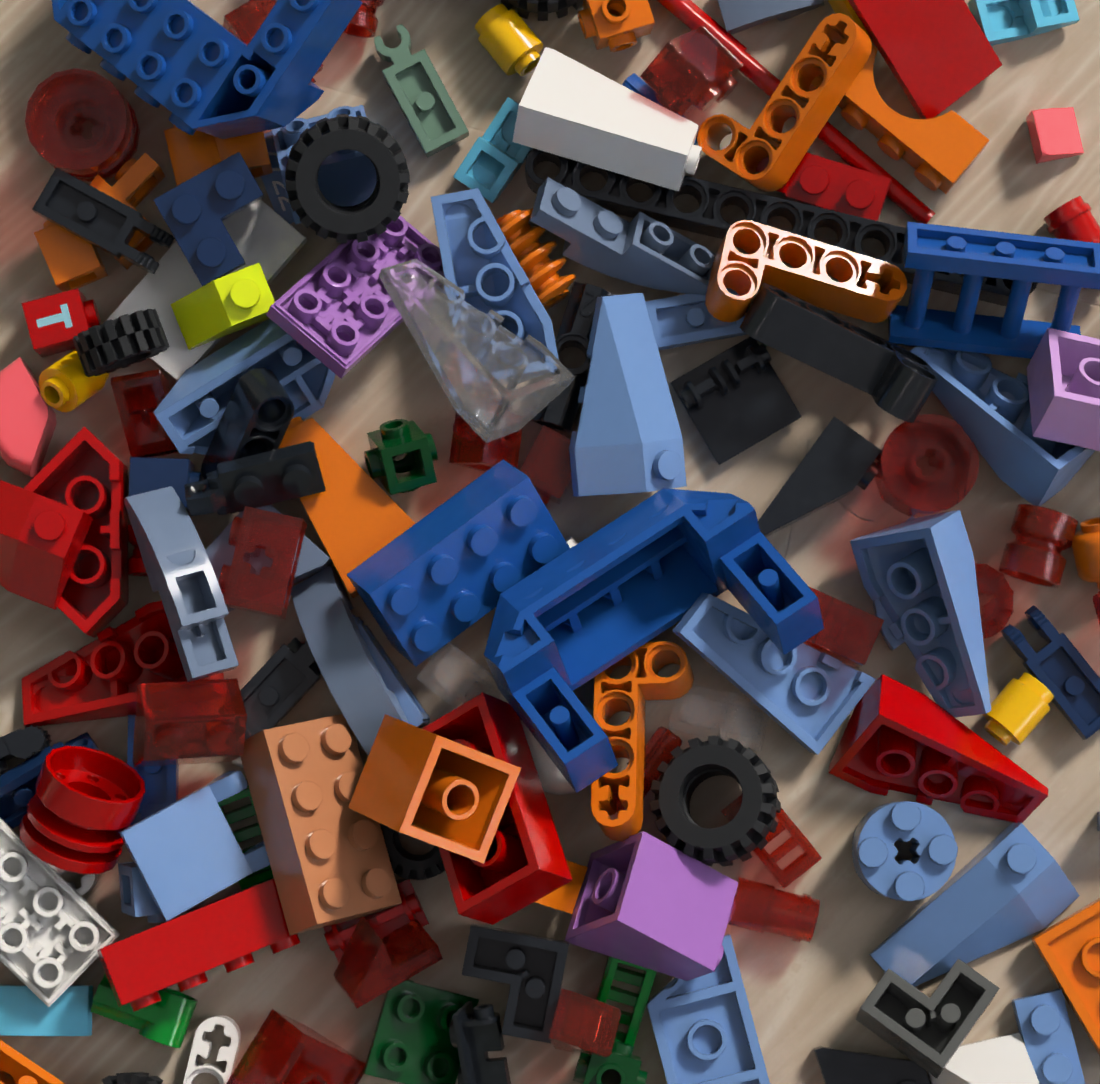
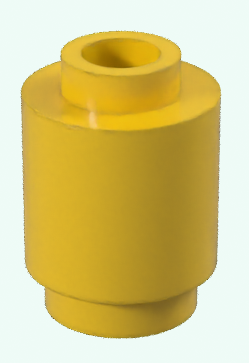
[475,4,544,76]
[39,349,110,412]
[983,672,1054,746]

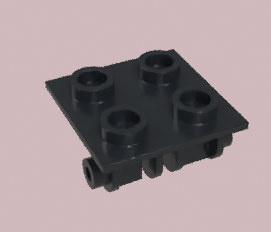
[670,336,802,465]

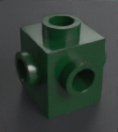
[364,419,438,495]
[573,1038,648,1084]

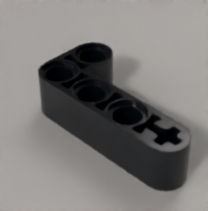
[740,283,938,423]

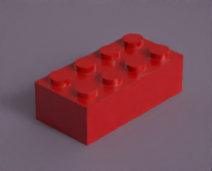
[422,692,573,925]

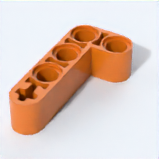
[697,13,872,192]
[705,220,907,323]
[591,641,694,842]

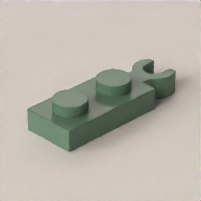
[374,24,469,158]

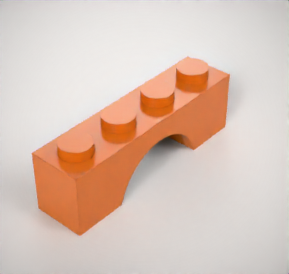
[809,39,989,194]

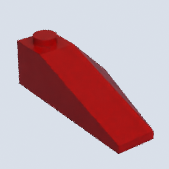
[0,480,93,610]
[21,600,225,727]
[828,674,1048,823]

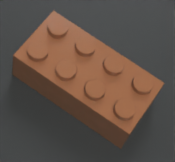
[237,714,402,936]

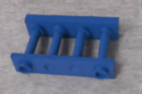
[888,222,1100,359]

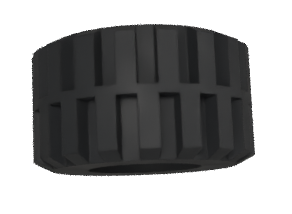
[285,114,410,243]
[650,736,781,867]

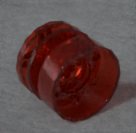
[25,68,140,182]

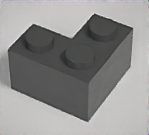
[856,959,1000,1078]

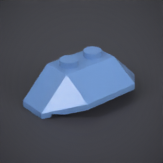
[153,319,336,455]

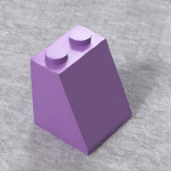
[565,831,738,981]

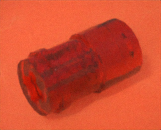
[728,877,820,942]

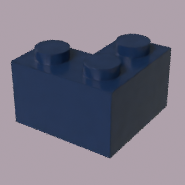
[153,152,264,286]

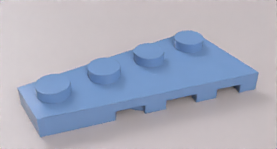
[673,593,876,755]

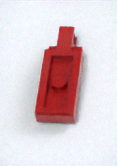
[756,152,892,221]

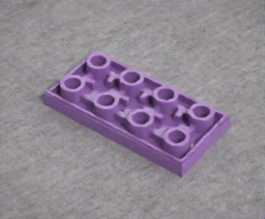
[266,216,445,379]

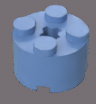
[852,801,958,901]

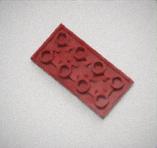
[848,0,1002,119]

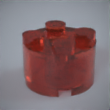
[875,414,979,518]

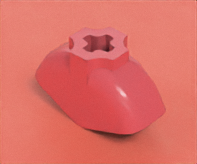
[0,357,57,478]

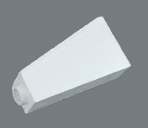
[512,47,702,192]

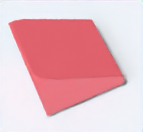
[1026,107,1084,164]

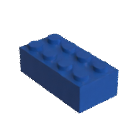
[347,459,570,667]

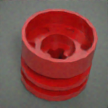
[19,746,146,874]

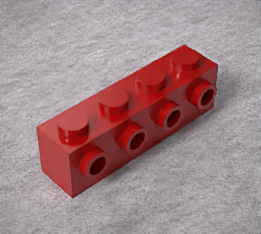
[97,879,301,1012]

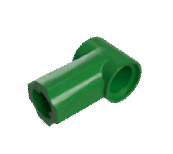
[90,973,198,1048]

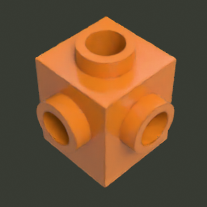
[578,0,655,52]

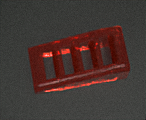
[721,794,822,888]

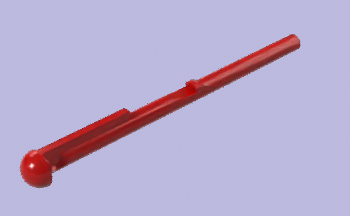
[648,0,935,224]

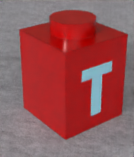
[22,288,101,358]

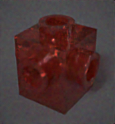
[449,398,524,472]

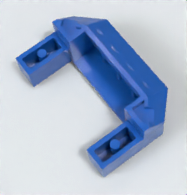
[52,0,363,139]
[484,488,824,793]

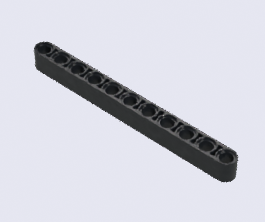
[525,148,1038,306]

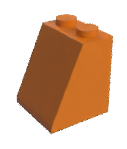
[348,714,521,864]

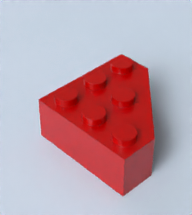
[24,426,129,638]

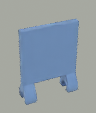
[119,770,270,921]

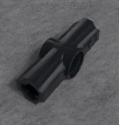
[531,282,614,433]

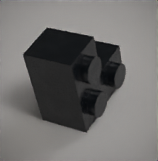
[462,923,569,1044]

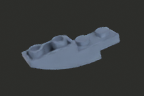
[530,177,716,295]
[124,486,239,682]

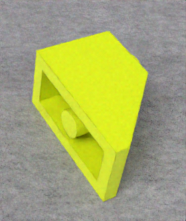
[170,263,275,350]

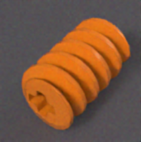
[496,208,577,310]

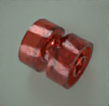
[999,504,1078,588]

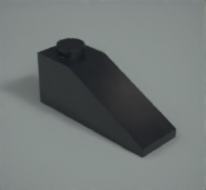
[758,416,882,537]

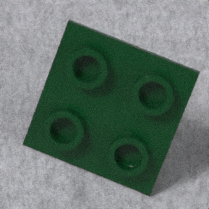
[363,976,479,1084]

